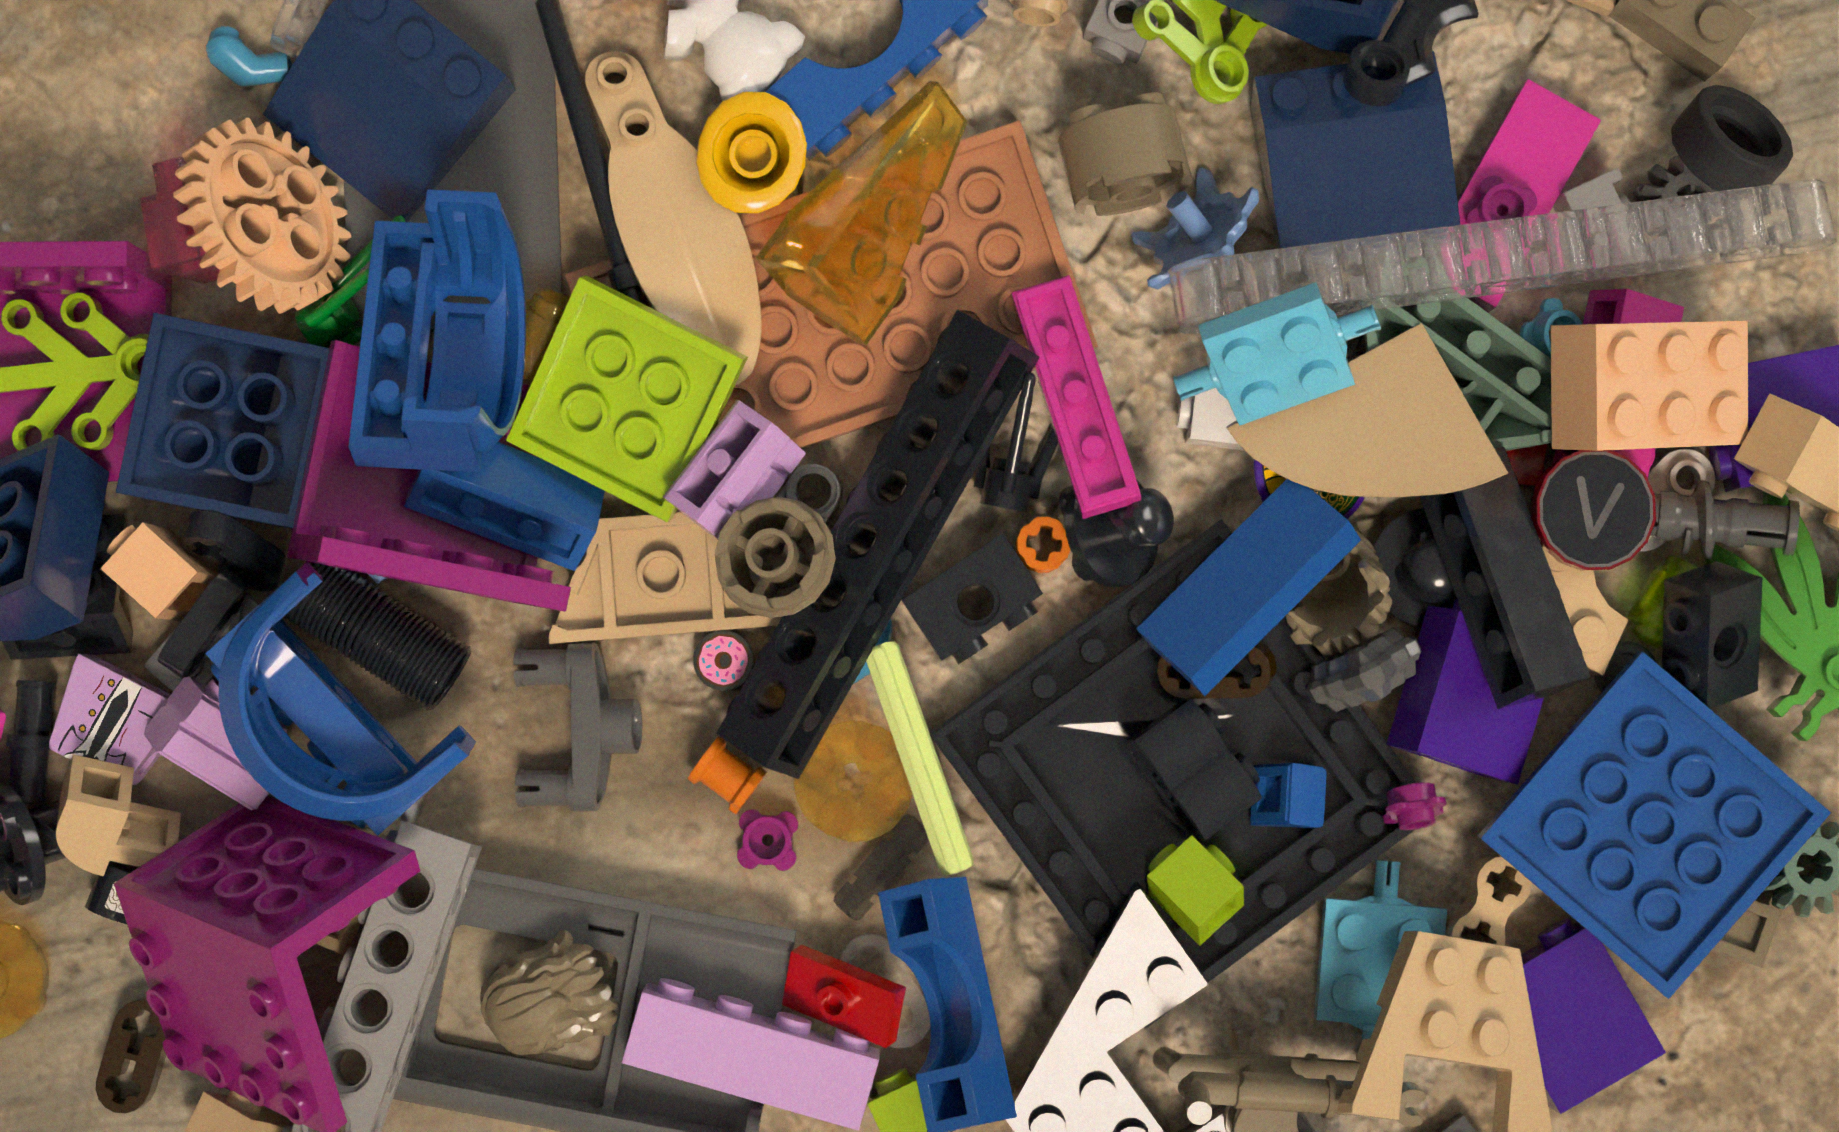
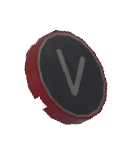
[1531,450,1656,571]

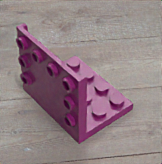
[0,241,172,482]
[287,340,571,612]
[114,796,420,1132]

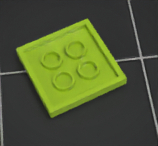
[506,275,748,522]

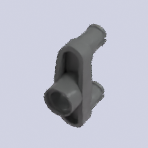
[513,642,643,812]

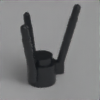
[973,372,1058,512]

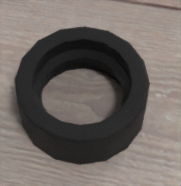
[1671,85,1793,200]

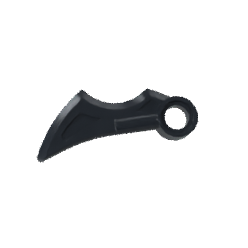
[1343,0,1479,106]

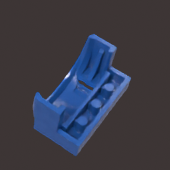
[348,189,526,472]
[205,561,476,836]

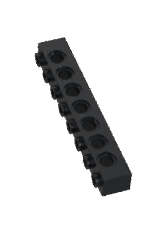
[716,309,1040,779]

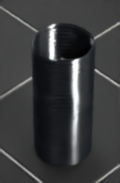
[284,561,472,711]

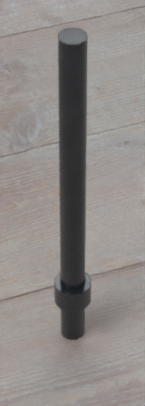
[535,0,649,307]

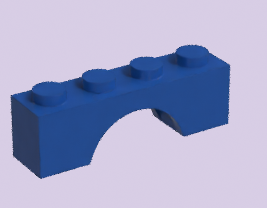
[765,0,988,161]
[878,877,1017,1132]

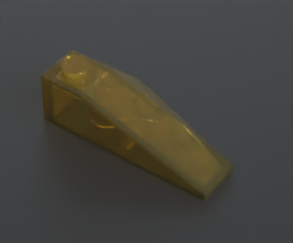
[756,81,968,345]

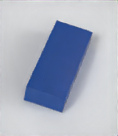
[1136,479,1361,696]

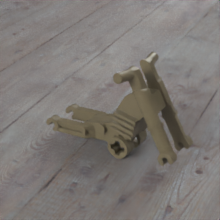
[1153,1047,1426,1132]

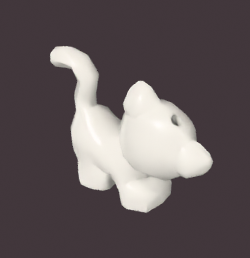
[664,0,805,101]

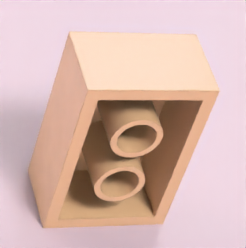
[1551,321,1748,451]

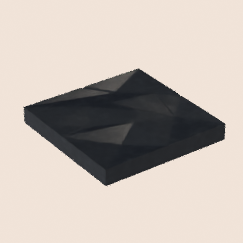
[930,519,1416,1029]

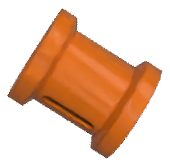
[1015,516,1070,573]
[687,736,768,815]

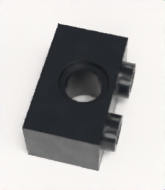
[901,533,1043,665]
[1662,561,1763,709]

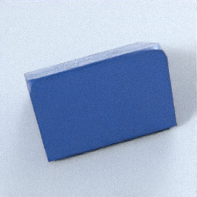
[1250,763,1327,828]

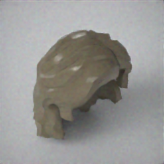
[1285,526,1392,656]
[480,930,618,1055]

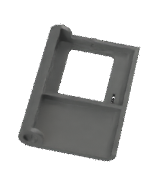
[393,868,797,1132]

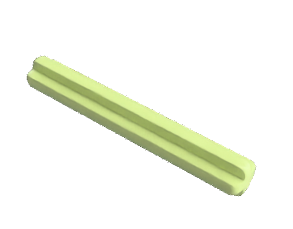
[866,641,974,875]

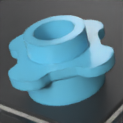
[1520,298,1582,358]

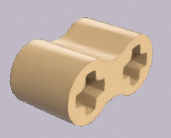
[1445,853,1532,946]

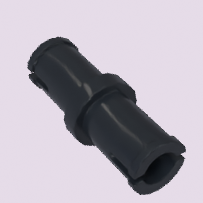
[6,680,57,804]

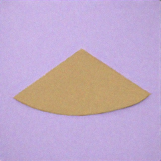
[1227,323,1508,497]

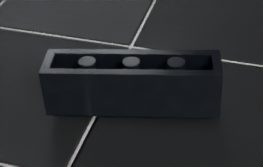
[1419,447,1591,709]

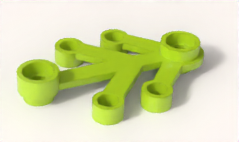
[1132,0,1267,104]
[0,292,149,451]

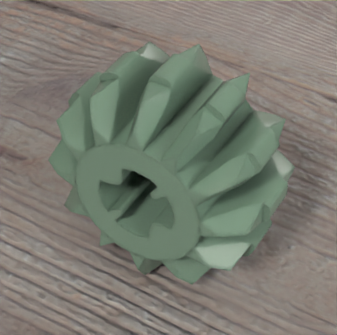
[1764,821,1839,918]

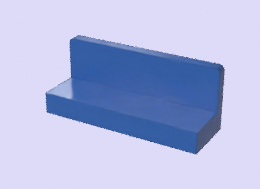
[404,442,605,571]

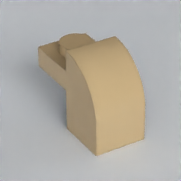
[56,754,181,876]

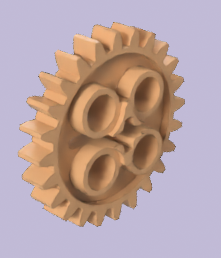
[173,118,351,314]

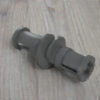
[1650,480,1800,559]

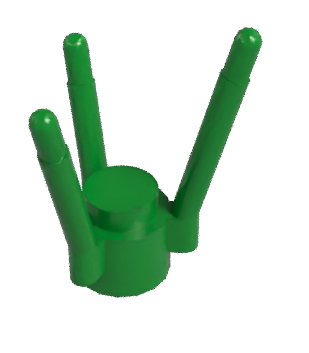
[295,215,435,348]

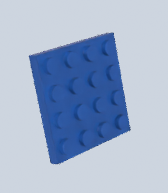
[1478,651,1831,999]

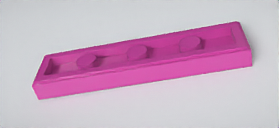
[1012,275,1141,519]

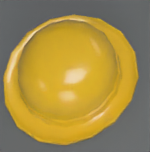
[696,92,807,213]

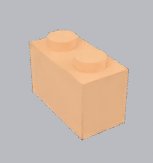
[100,522,219,621]

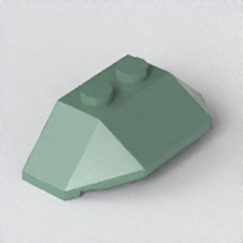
[1360,247,1552,451]

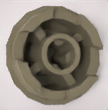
[715,497,836,618]

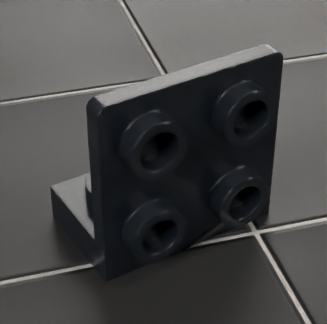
[2,514,133,660]

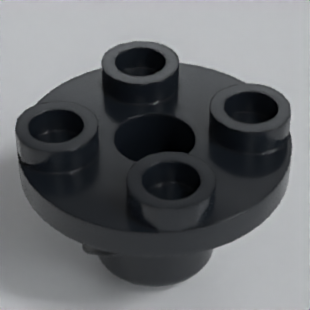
[1059,479,1174,588]
[1373,508,1457,628]
[0,785,66,905]

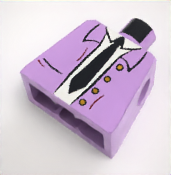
[49,654,171,793]

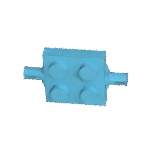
[1173,282,1381,426]
[1314,860,1447,1043]

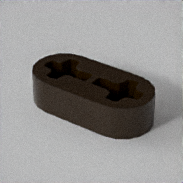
[1157,642,1277,699]
[95,998,166,1113]

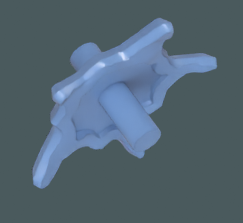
[1131,167,1259,290]

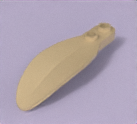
[585,51,762,385]

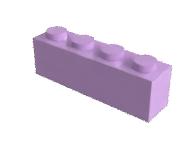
[622,978,880,1131]

